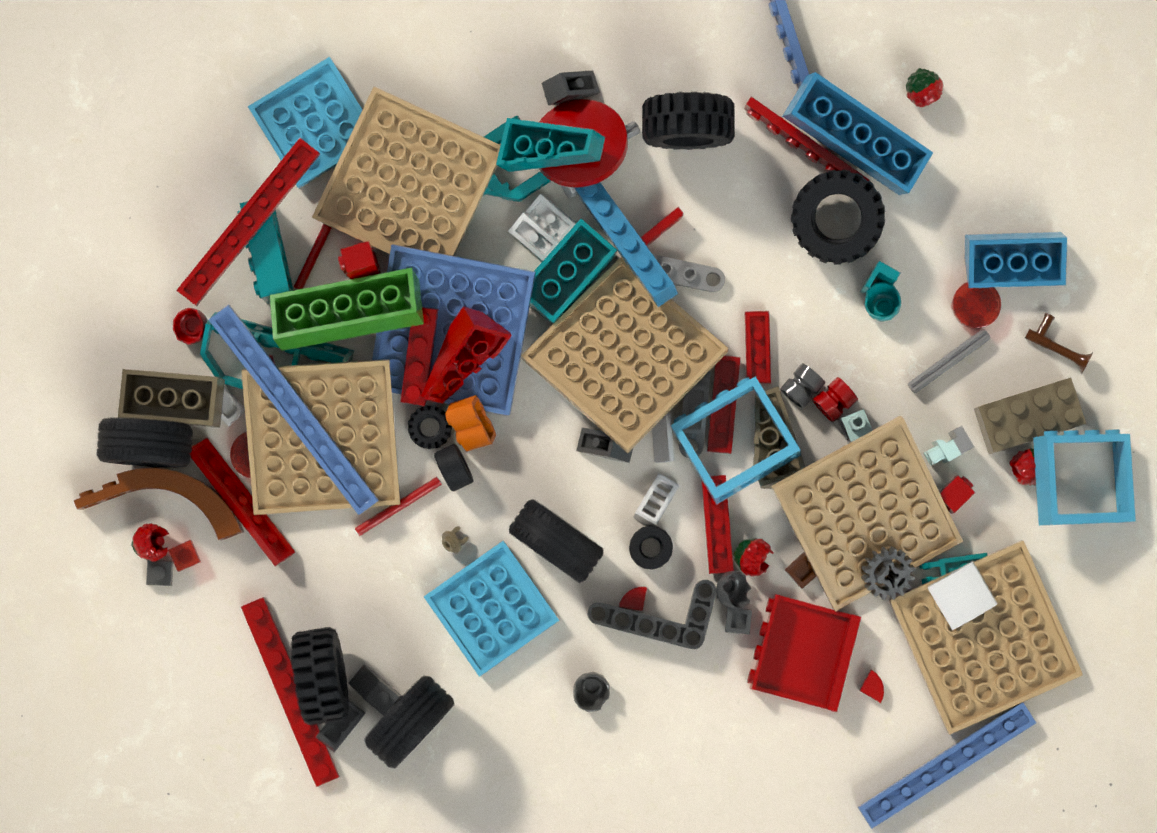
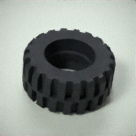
[642,92,735,150]
[791,170,885,265]
[291,627,349,725]

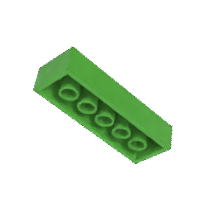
[270,268,424,351]

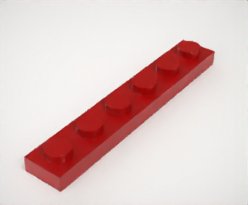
[744,96,869,181]
[190,438,295,567]

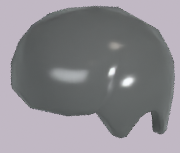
[716,571,751,610]
[573,672,610,712]

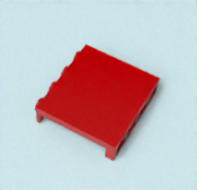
[747,594,861,712]

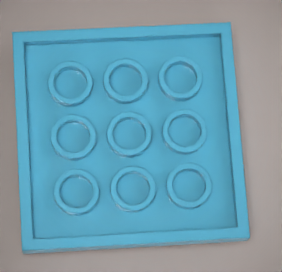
[248,57,362,189]
[424,541,559,677]

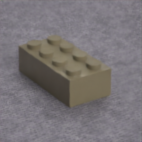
[118,369,225,428]
[974,377,1087,455]

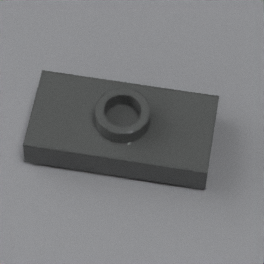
[315,700,365,752]

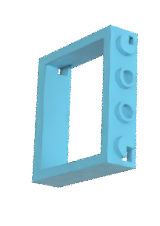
[671,376,801,504]
[1033,429,1136,526]

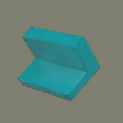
[860,261,901,294]

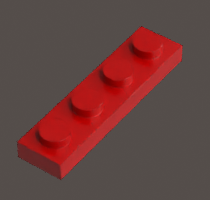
[400,307,439,406]
[707,356,741,454]
[701,475,734,574]

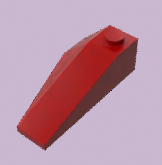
[421,306,512,404]

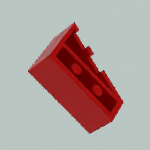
[338,241,381,280]

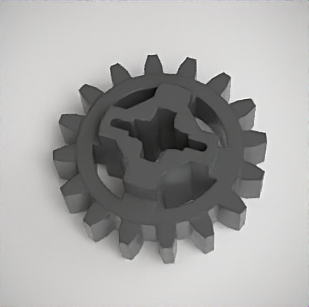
[861,546,915,600]

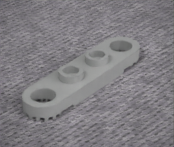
[653,254,725,292]
[679,371,710,458]

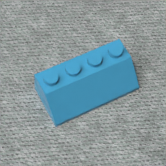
[965,232,1067,288]

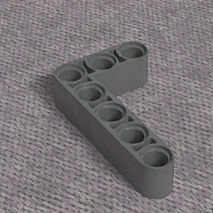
[587,580,717,649]

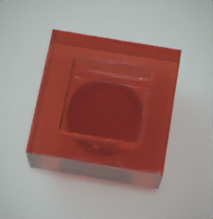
[168,540,201,572]

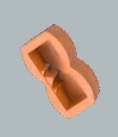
[446,395,496,451]

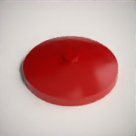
[538,99,628,187]

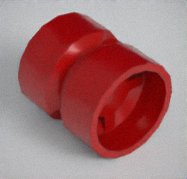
[812,377,858,423]

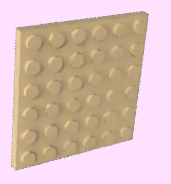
[312,87,500,256]
[521,257,728,453]
[241,359,400,515]
[771,416,963,612]
[889,540,1083,735]

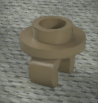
[442,526,469,553]

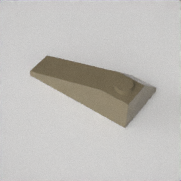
[753,387,805,489]

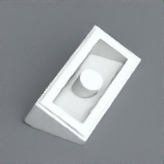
[652,412,674,463]

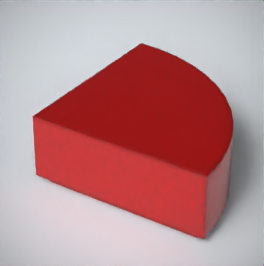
[619,587,647,611]
[859,670,884,703]

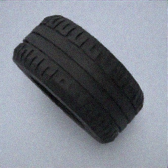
[96,418,193,467]
[509,499,603,583]
[364,676,454,768]

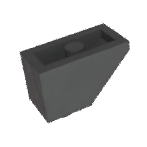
[541,70,600,106]
[576,428,633,463]
[349,664,402,716]

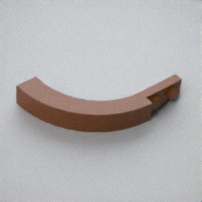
[74,468,244,541]

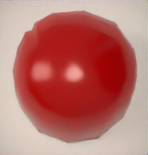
[173,308,208,345]

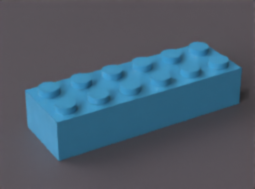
[782,72,933,195]

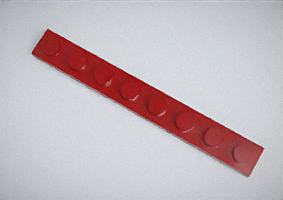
[176,138,320,307]
[241,597,340,787]

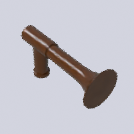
[1025,313,1093,374]

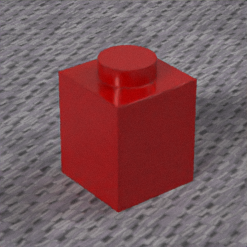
[939,475,976,514]

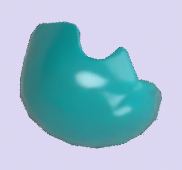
[865,282,901,322]

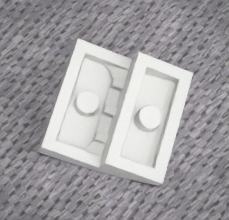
[508,193,576,261]
[928,561,998,630]

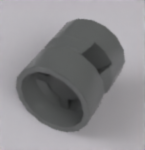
[780,363,826,409]

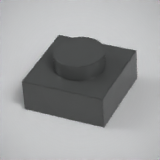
[146,560,173,586]
[725,608,752,635]

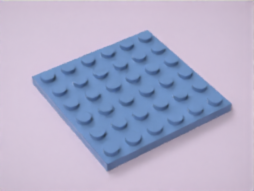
[372,244,536,416]

